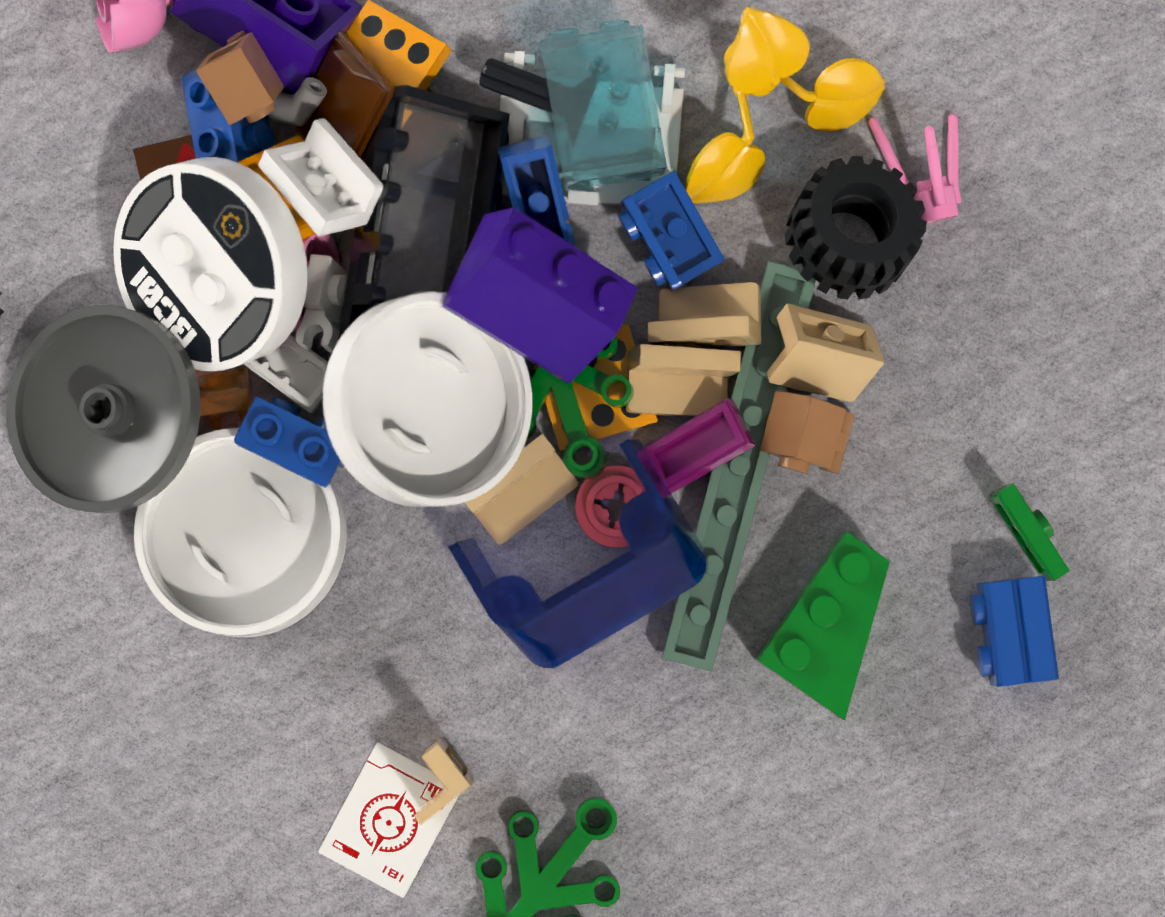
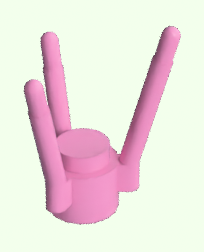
[868,114,962,223]

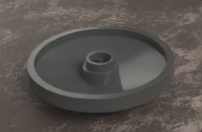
[6,305,201,513]

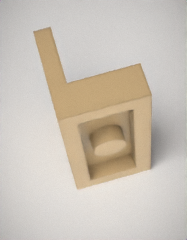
[648,282,761,348]
[767,303,885,402]
[626,344,741,417]
[464,433,578,545]
[414,737,475,825]

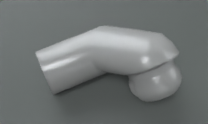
[268,77,327,127]

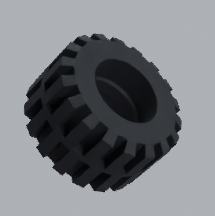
[785,156,927,300]

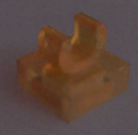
[198,367,253,430]

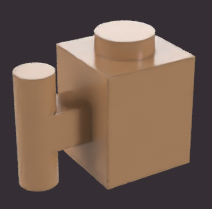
[196,30,284,125]
[760,391,855,474]

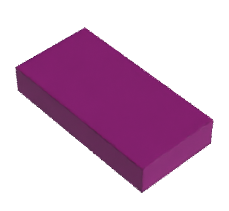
[642,398,755,495]

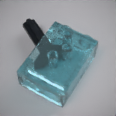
[479,20,667,191]

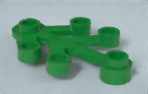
[524,336,634,479]
[476,797,620,917]

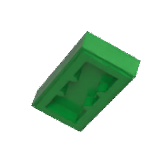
[989,483,1070,581]

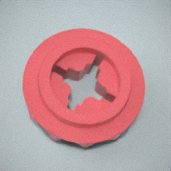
[575,465,658,547]

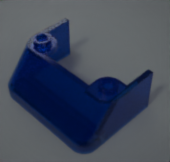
[449,439,708,668]

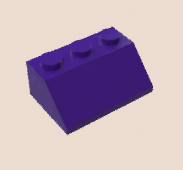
[170,0,363,94]
[441,208,638,383]

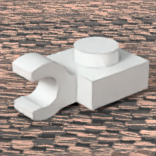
[296,254,348,352]

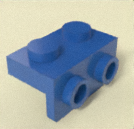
[181,70,274,162]
[617,170,725,291]
[234,396,344,488]

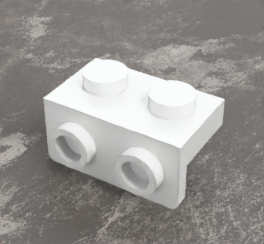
[258,118,383,237]

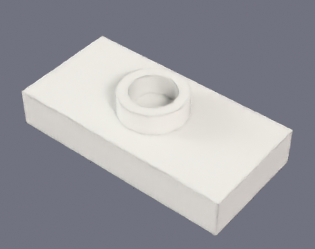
[244,335,328,414]

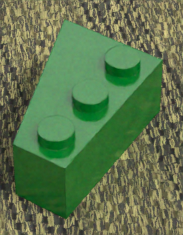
[754,532,890,720]

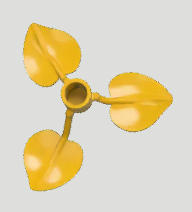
[684,7,886,203]

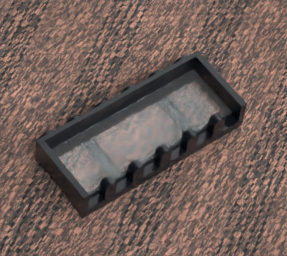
[338,85,510,341]

